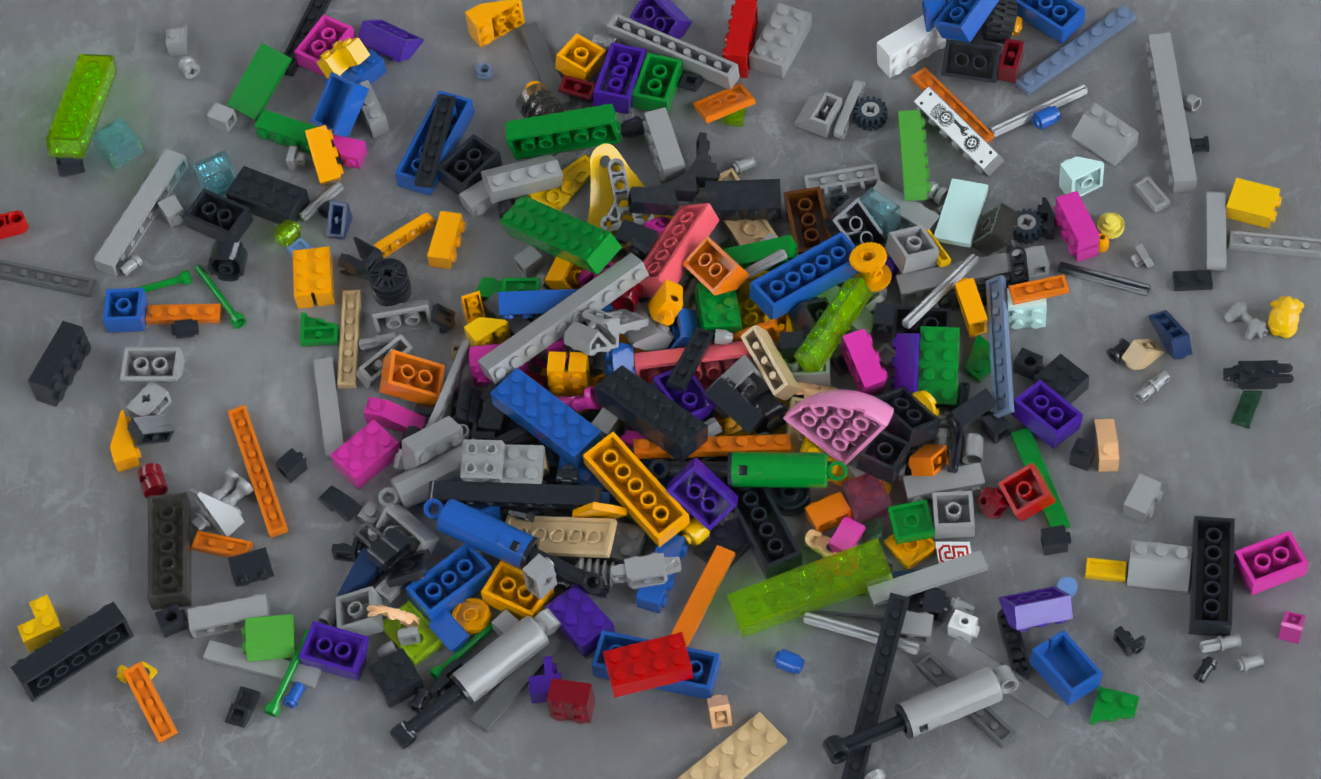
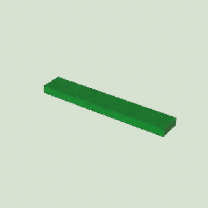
[1011,428,1070,529]

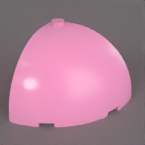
[783,389,894,465]

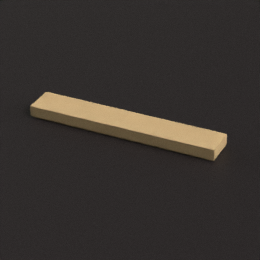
[337,290,362,389]

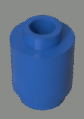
[1032,106,1061,130]
[774,649,805,674]

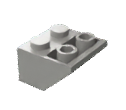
[794,92,842,138]

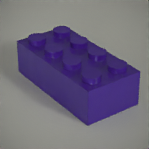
[593,42,646,114]

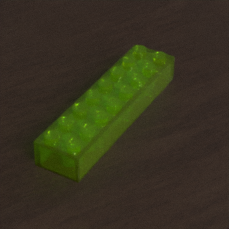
[46,54,117,159]
[727,538,893,638]

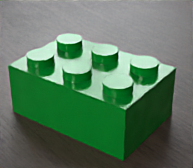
[632,53,683,114]
[694,283,742,340]

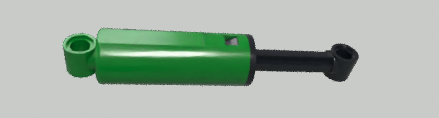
[649,451,848,488]

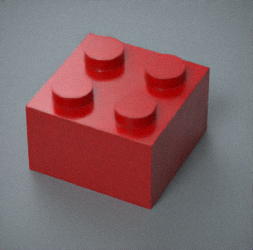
[998,463,1056,522]

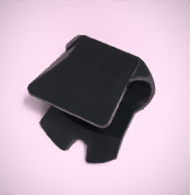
[337,237,384,281]

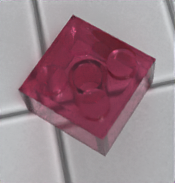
[841,474,892,524]

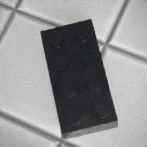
[226,166,310,229]
[28,321,91,407]

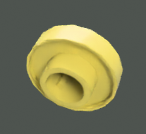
[1097,213,1125,239]

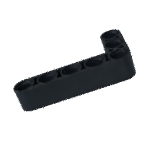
[937,242,1029,311]

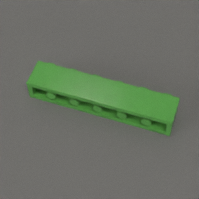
[898,110,931,201]

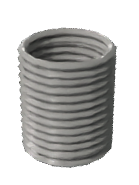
[592,34,618,55]
[961,433,983,465]

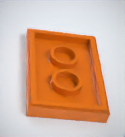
[692,83,756,124]

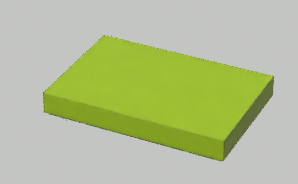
[383,600,444,667]

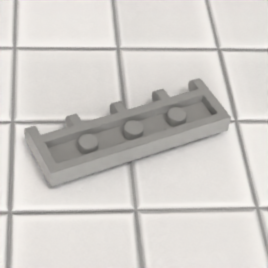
[804,164,881,196]

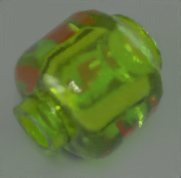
[273,219,301,246]

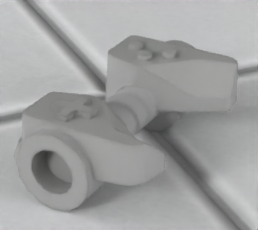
[1224,302,1268,340]

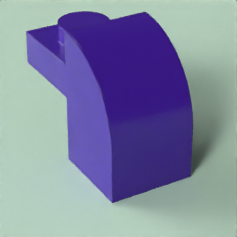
[529,656,562,703]

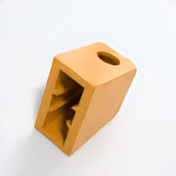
[647,279,683,326]

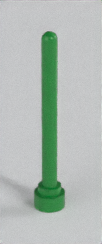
[195,265,246,329]
[104,270,192,301]
[429,614,500,681]
[263,628,310,718]

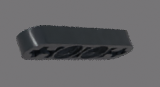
[997,609,1031,682]

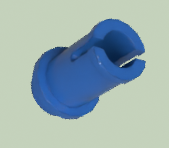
[283,682,306,708]

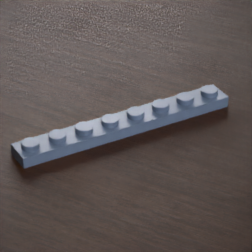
[1016,5,1136,96]
[986,275,1014,418]

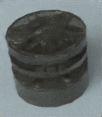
[515,83,564,118]

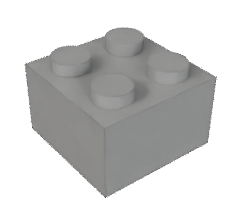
[885,225,940,274]
[932,491,975,539]
[336,586,384,636]

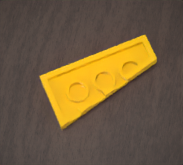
[528,154,591,211]

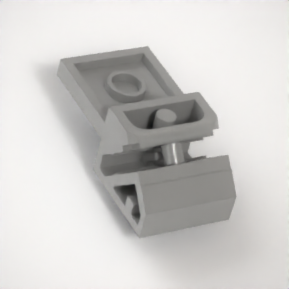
[564,308,649,356]
[460,439,545,484]

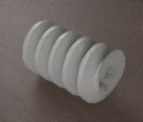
[575,557,615,587]

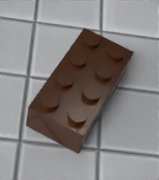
[783,186,831,255]

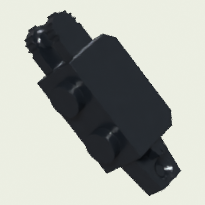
[1223,360,1294,390]

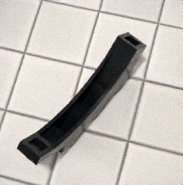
[627,132,720,216]

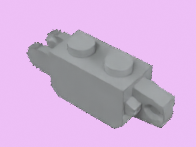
[610,553,682,589]

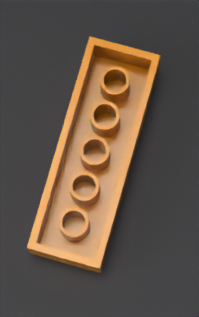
[583,432,690,548]

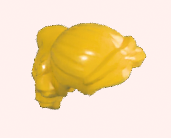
[1267,296,1304,338]

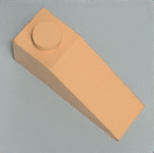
[1094,419,1119,472]

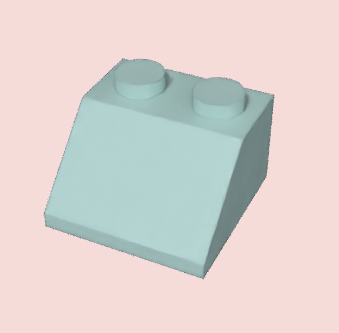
[1059,156,1104,197]

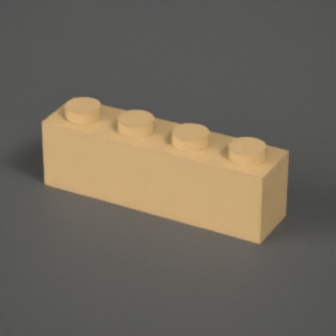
[740,325,800,401]

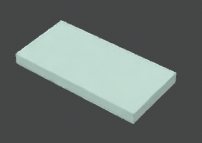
[934,178,989,248]

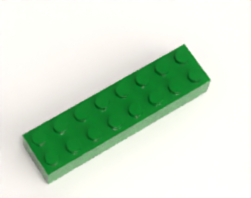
[499,195,622,275]

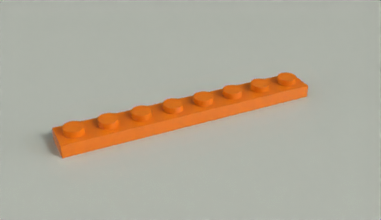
[227,405,289,538]
[633,434,791,459]

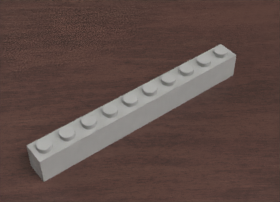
[1145,33,1197,193]
[478,253,649,384]

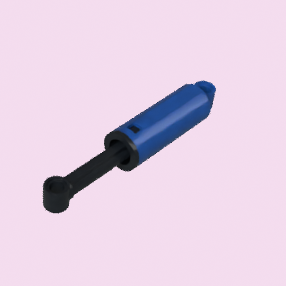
[423,499,605,594]

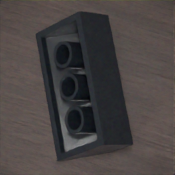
[705,179,782,221]

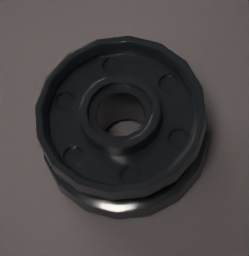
[769,488,811,517]

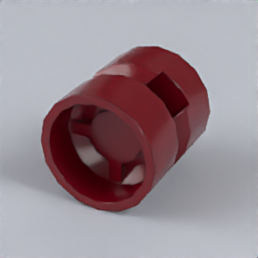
[612,283,643,312]
[137,463,168,499]

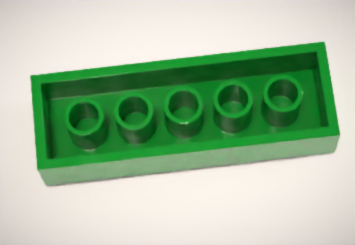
[506,104,621,160]

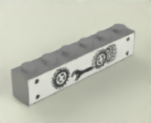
[913,86,1005,176]

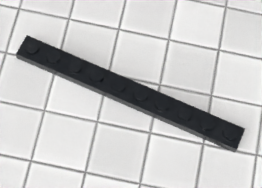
[841,593,910,779]

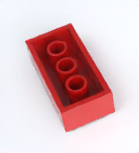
[722,0,759,79]
[603,632,693,698]

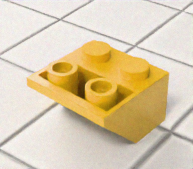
[464,317,511,347]

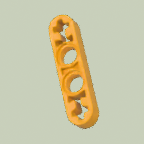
[373,213,435,258]

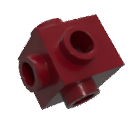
[975,487,1010,518]

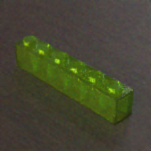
[794,277,872,373]

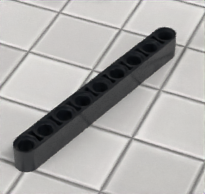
[427,480,602,509]

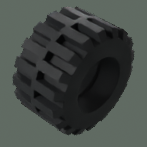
[982,0,1017,44]

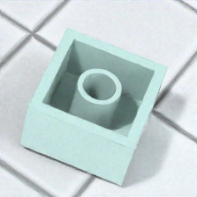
[1007,288,1047,329]

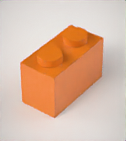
[909,444,949,476]
[805,492,851,533]

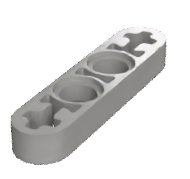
[834,80,865,139]

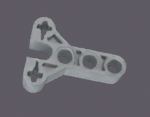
[600,158,654,235]

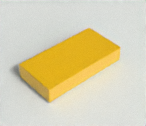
[1085,557,1127,582]

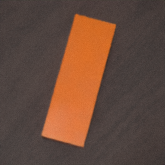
[1008,274,1069,305]
[191,530,253,558]

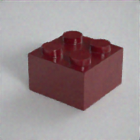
[547,678,595,724]

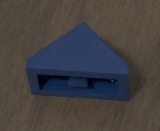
[326,200,353,239]

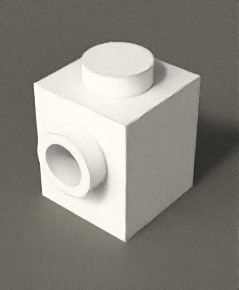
[948,610,980,643]

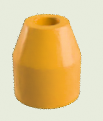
[1012,16,1023,36]
[1098,233,1109,253]

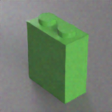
[242,614,296,662]

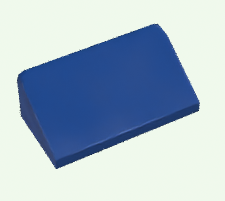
[428,609,470,652]

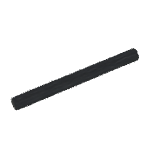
[947,382,970,474]

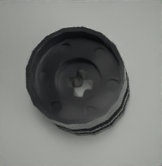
[369,258,412,307]

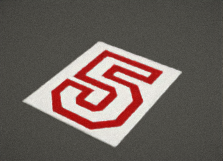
[935,542,972,564]

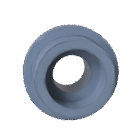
[475,63,494,80]

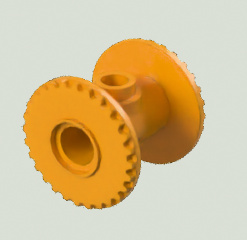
[849,242,892,293]

